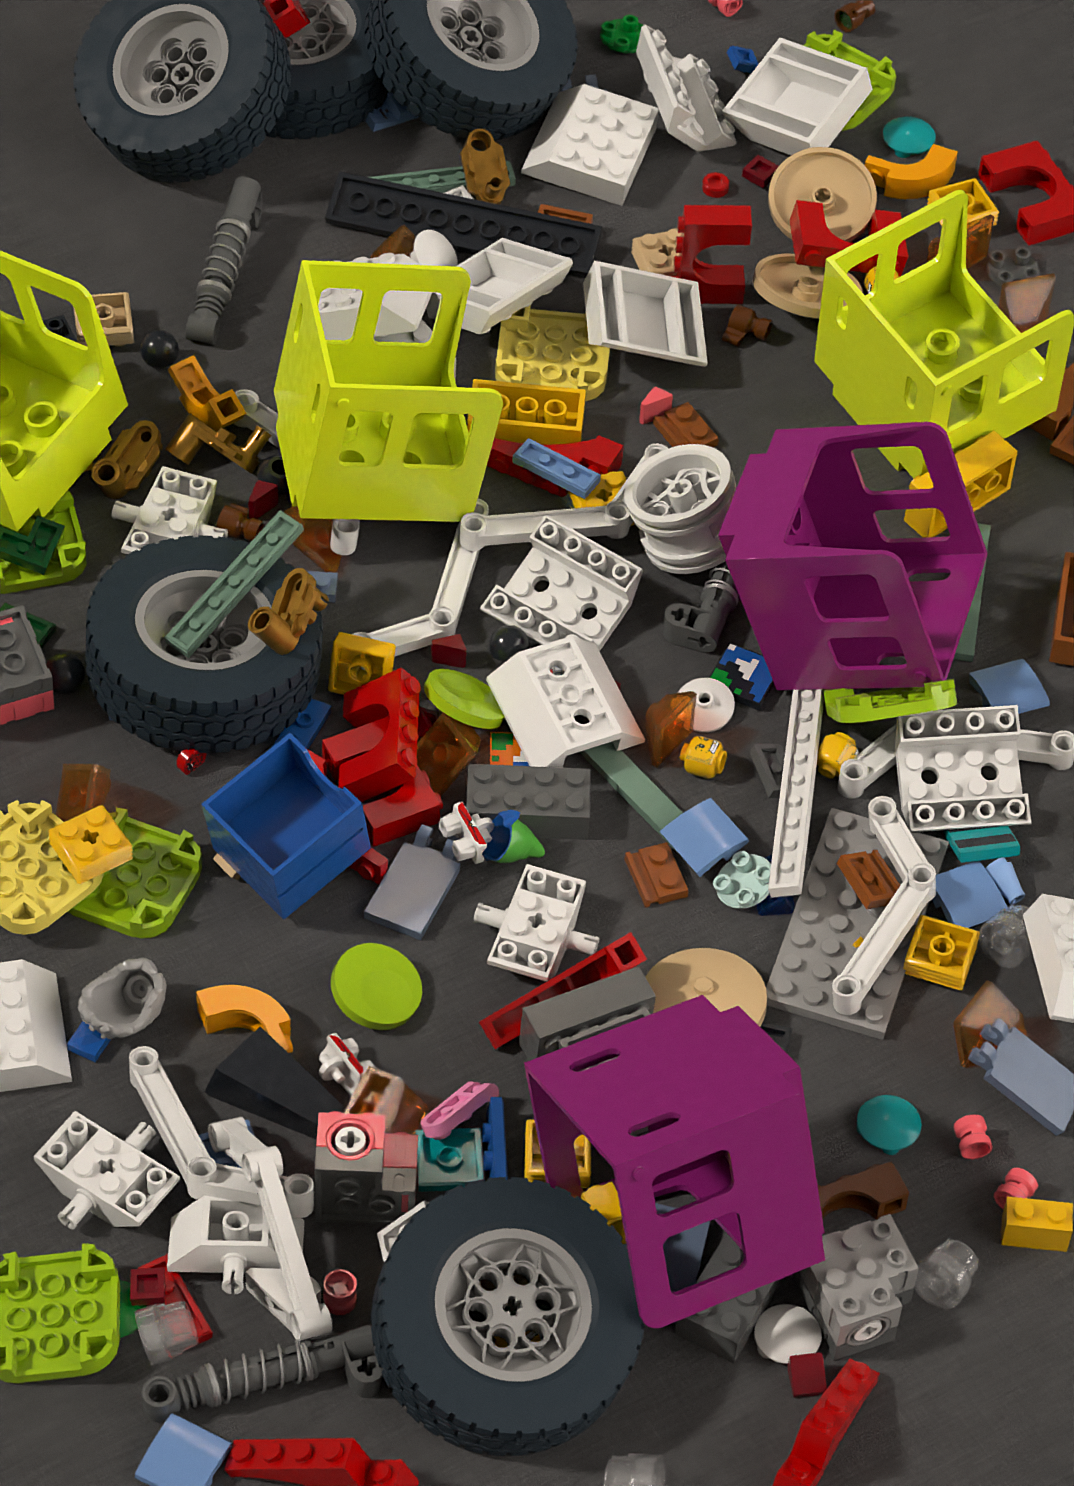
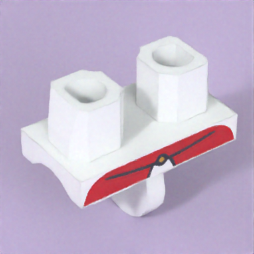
[439,802,494,864]
[319,1033,376,1097]

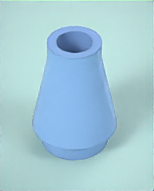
[985,857,1026,905]

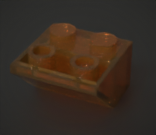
[343,1065,428,1135]

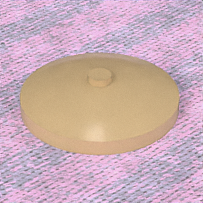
[768,147,877,242]
[753,254,862,319]
[645,948,767,1026]

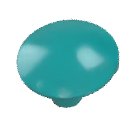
[883,117,936,158]
[856,1095,922,1155]

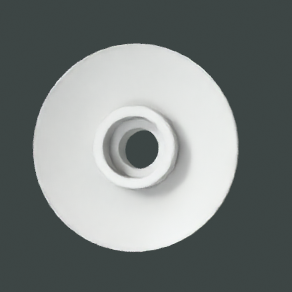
[675,678,735,733]

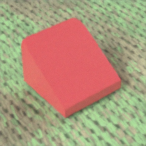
[639,386,673,425]

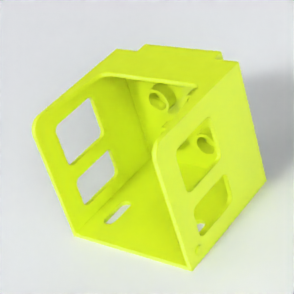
[814,190,1074,479]
[0,251,128,532]
[274,260,503,522]

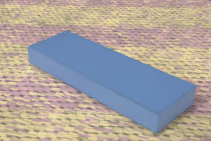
[512,438,601,499]

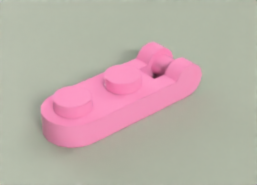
[420,1081,499,1140]

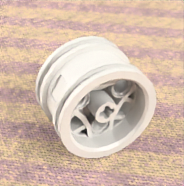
[624,444,736,574]

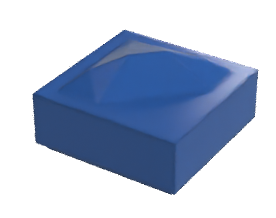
[727,46,759,73]
[67,1021,111,1062]

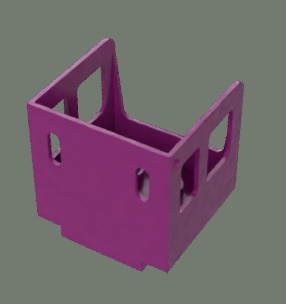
[718,422,988,690]
[524,995,825,1328]

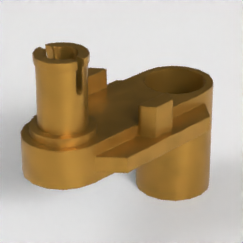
[460,129,510,205]
[165,413,272,474]
[92,420,163,499]
[248,568,329,655]

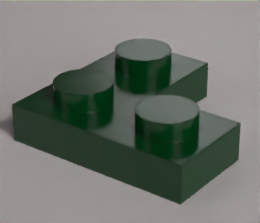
[0,515,65,575]

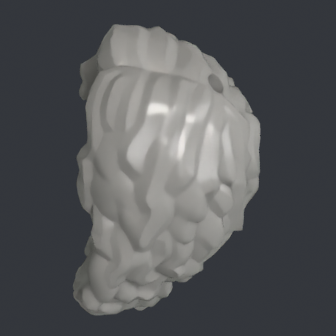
[78,957,167,1039]

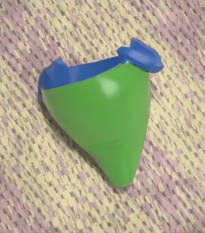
[482,810,545,863]

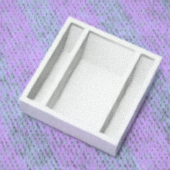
[722,38,873,155]
[521,84,659,206]
[426,238,573,334]
[318,253,432,340]
[583,261,708,367]
[1023,894,1074,1023]
[0,959,72,1092]

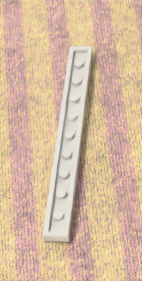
[768,689,825,898]

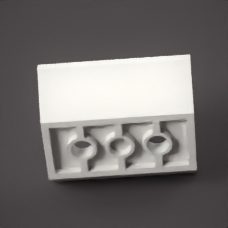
[636,24,737,152]
[480,514,643,652]
[486,635,645,768]
[895,705,1031,832]

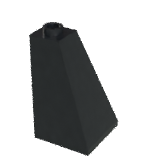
[204,1027,344,1139]

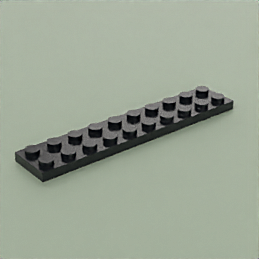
[325,171,602,278]

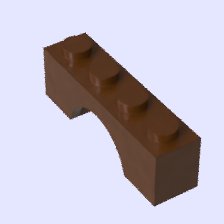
[817,1161,910,1220]

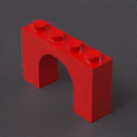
[978,140,1074,246]
[790,200,908,277]
[672,205,752,304]
[338,667,421,802]
[322,716,443,847]

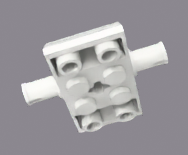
[112,466,228,554]
[474,864,599,981]
[34,1111,180,1229]
[167,1195,304,1294]

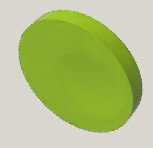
[423,669,505,729]
[331,943,422,1030]

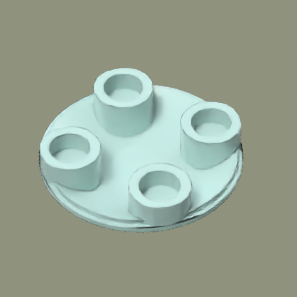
[713,851,771,909]

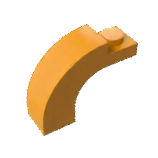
[865,144,958,199]
[168,355,247,431]
[196,985,293,1053]

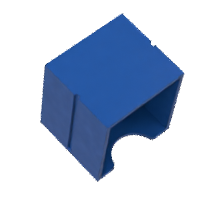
[201,733,371,920]

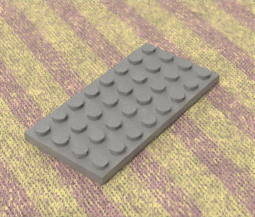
[766,808,949,1040]

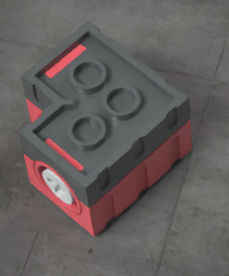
[0,605,54,725]
[315,1111,418,1225]

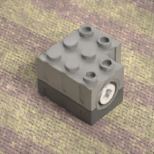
[793,1214,919,1360]

